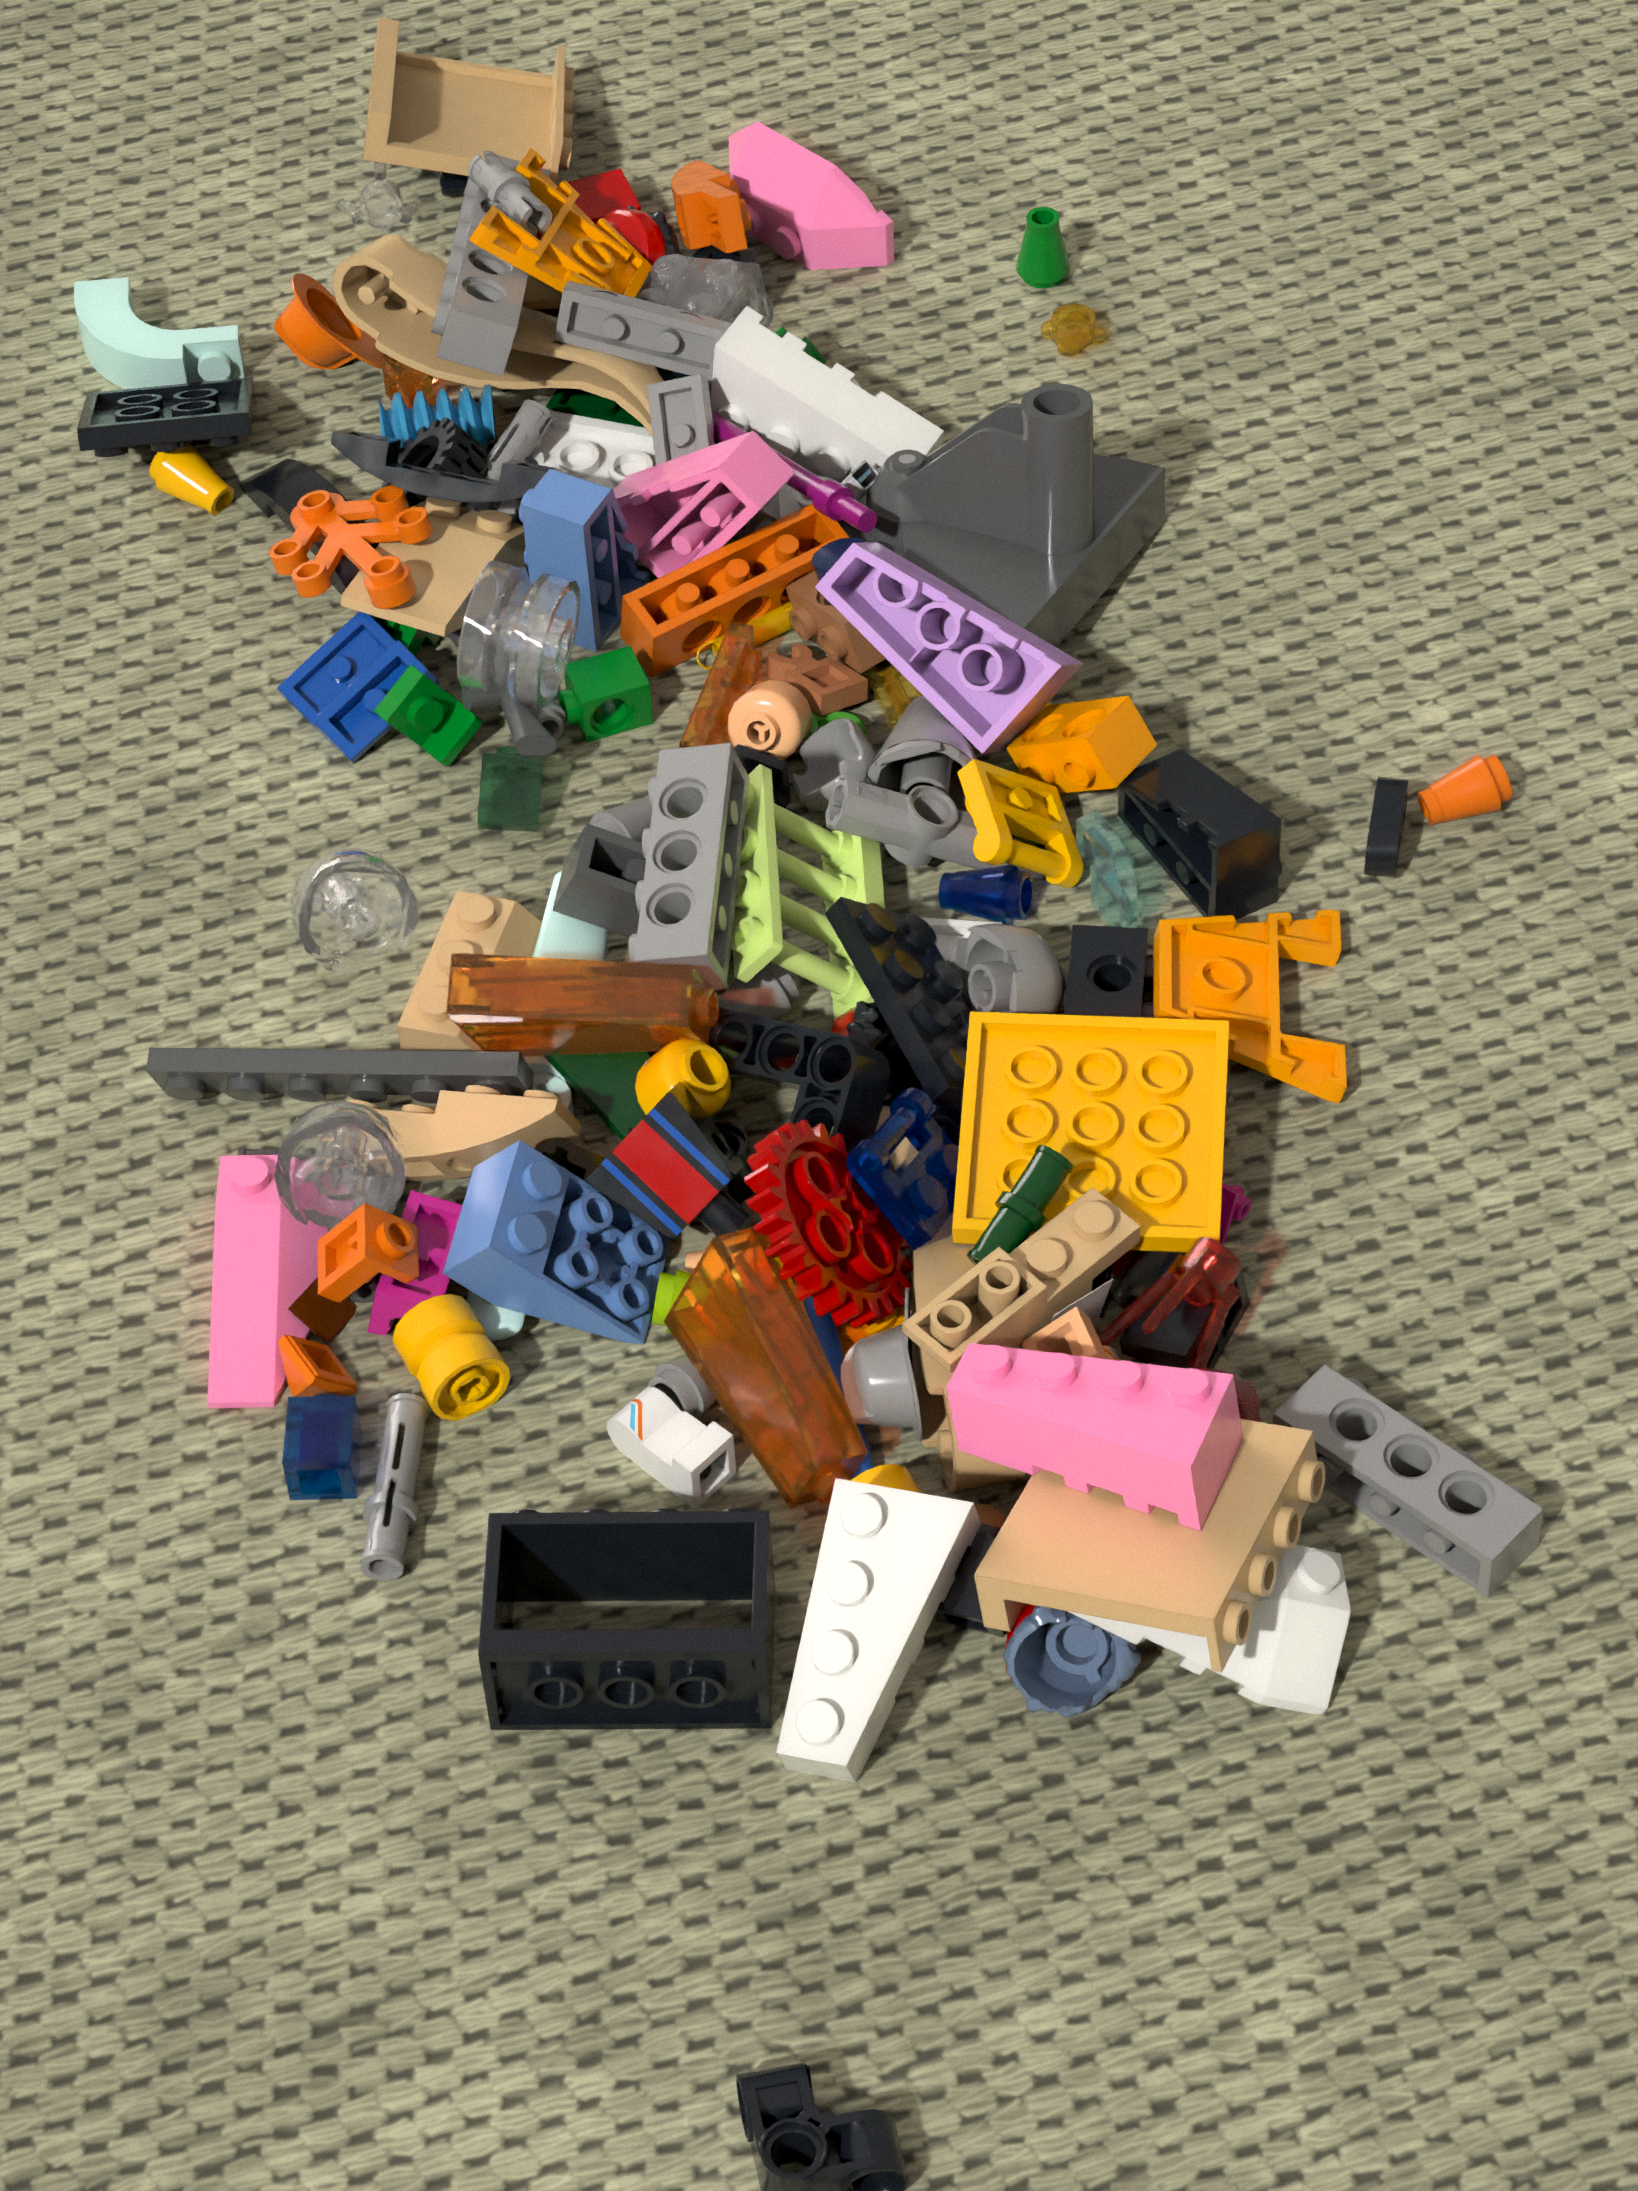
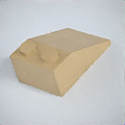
[340,497,527,637]

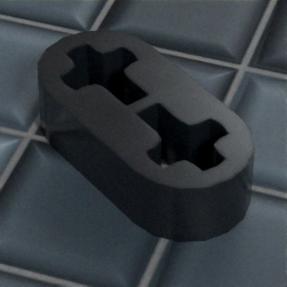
[1364,776,1409,878]

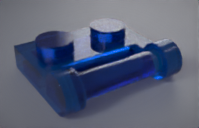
[846,1088,959,1250]

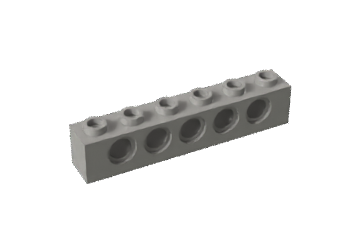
[431,154,550,377]

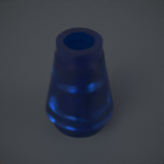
[939,865,1034,924]

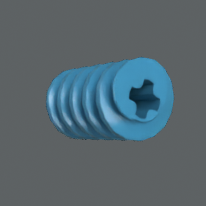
[379,384,497,453]

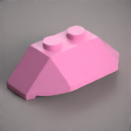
[728,121,894,270]

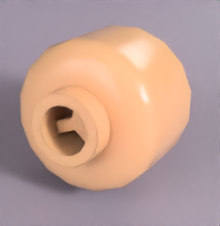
[727,680,812,761]

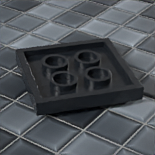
[77,377,256,457]

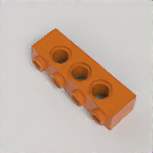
[620,503,850,678]

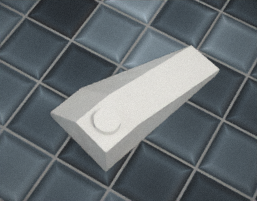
[1067,1544,1351,1714]

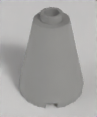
[864,695,977,812]

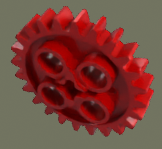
[744,1119,913,1329]

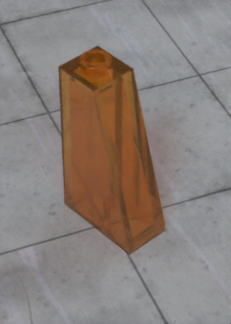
[446,953,719,1057]
[664,1227,868,1509]

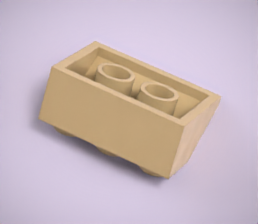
[397,890,542,1052]

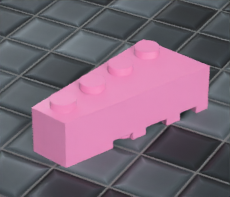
[946,1343,1243,1532]

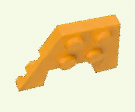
[468,148,653,298]
[1153,909,1347,1104]

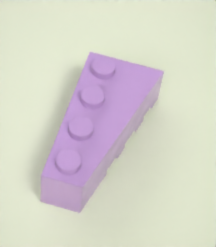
[815,542,1083,754]

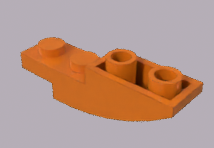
[671,160,751,253]

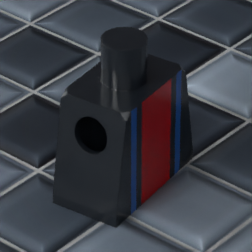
[586,1081,751,1243]

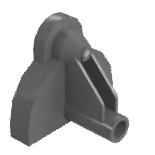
[841,383,1165,647]

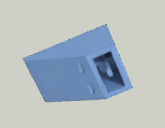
[443,1140,671,1345]

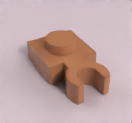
[767,643,868,716]

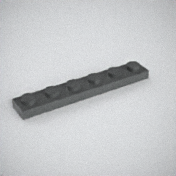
[146,1047,534,1104]

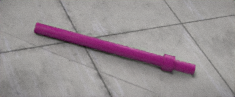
[712,411,877,533]

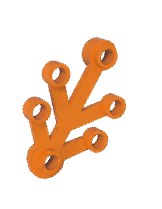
[269,485,433,609]

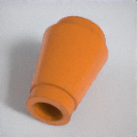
[1417,754,1513,826]

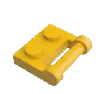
[957,759,1083,888]

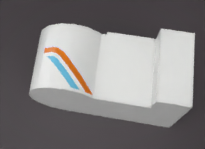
[606,1386,736,1510]

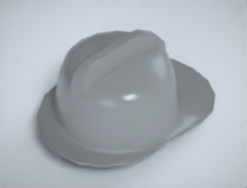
[841,1287,922,1441]

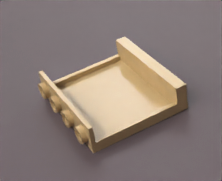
[363,17,574,184]
[974,1419,1326,1672]

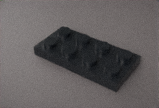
[825,897,976,1111]

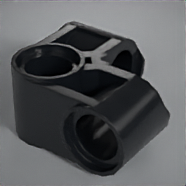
[736,2063,909,2191]

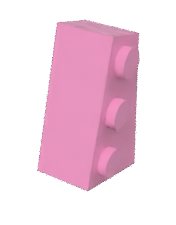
[613,431,795,578]

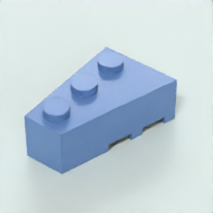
[519,469,651,652]

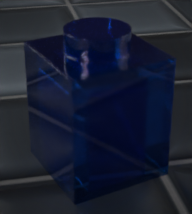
[282,1394,362,1500]

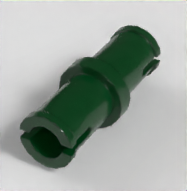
[966,1145,1075,1265]

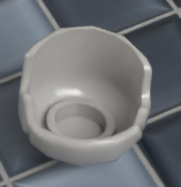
[790,718,876,813]

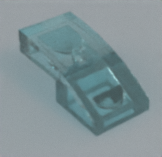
[1076,809,1137,928]

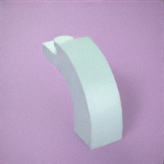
[74,277,245,389]

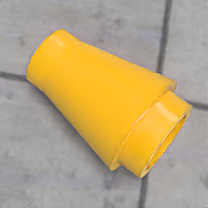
[149,443,234,516]

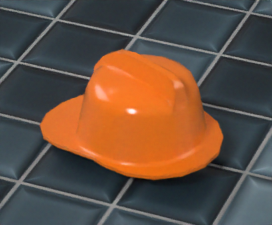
[274,273,396,370]

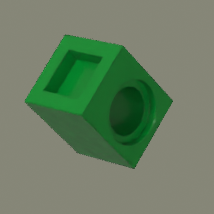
[558,645,653,743]

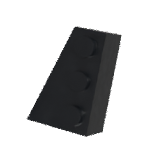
[1118,749,1282,920]

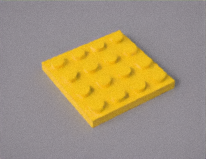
[952,1012,1229,1254]

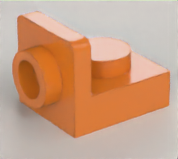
[317,1203,419,1303]

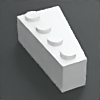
[710,306,944,495]
[776,1478,981,1783]

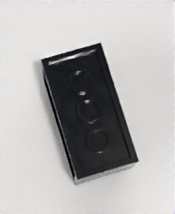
[478,1508,775,1730]

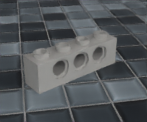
[629,743,750,995]
[1273,1364,1543,1598]

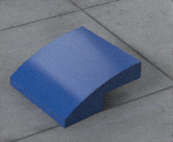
[277,612,440,763]

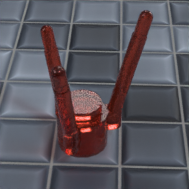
[1098,1237,1242,1369]

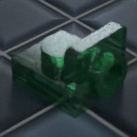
[477,746,544,832]

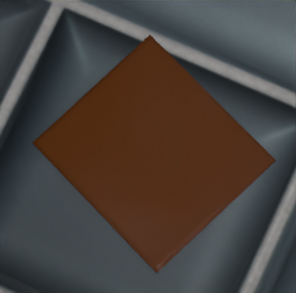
[288,1277,357,1344]

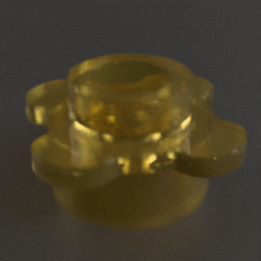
[1041,303,1106,356]

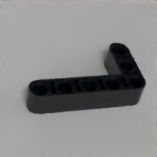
[607,989,891,1170]

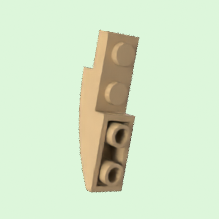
[313,1085,581,1182]
[902,1187,1141,1372]

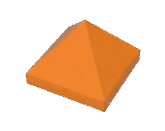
[278,1334,359,1398]

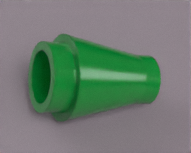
[1016,207,1070,289]

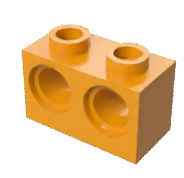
[1006,695,1157,794]

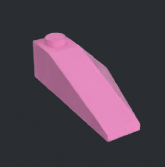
[208,1154,358,1408]

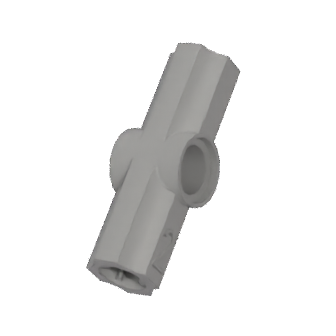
[825,777,1015,875]

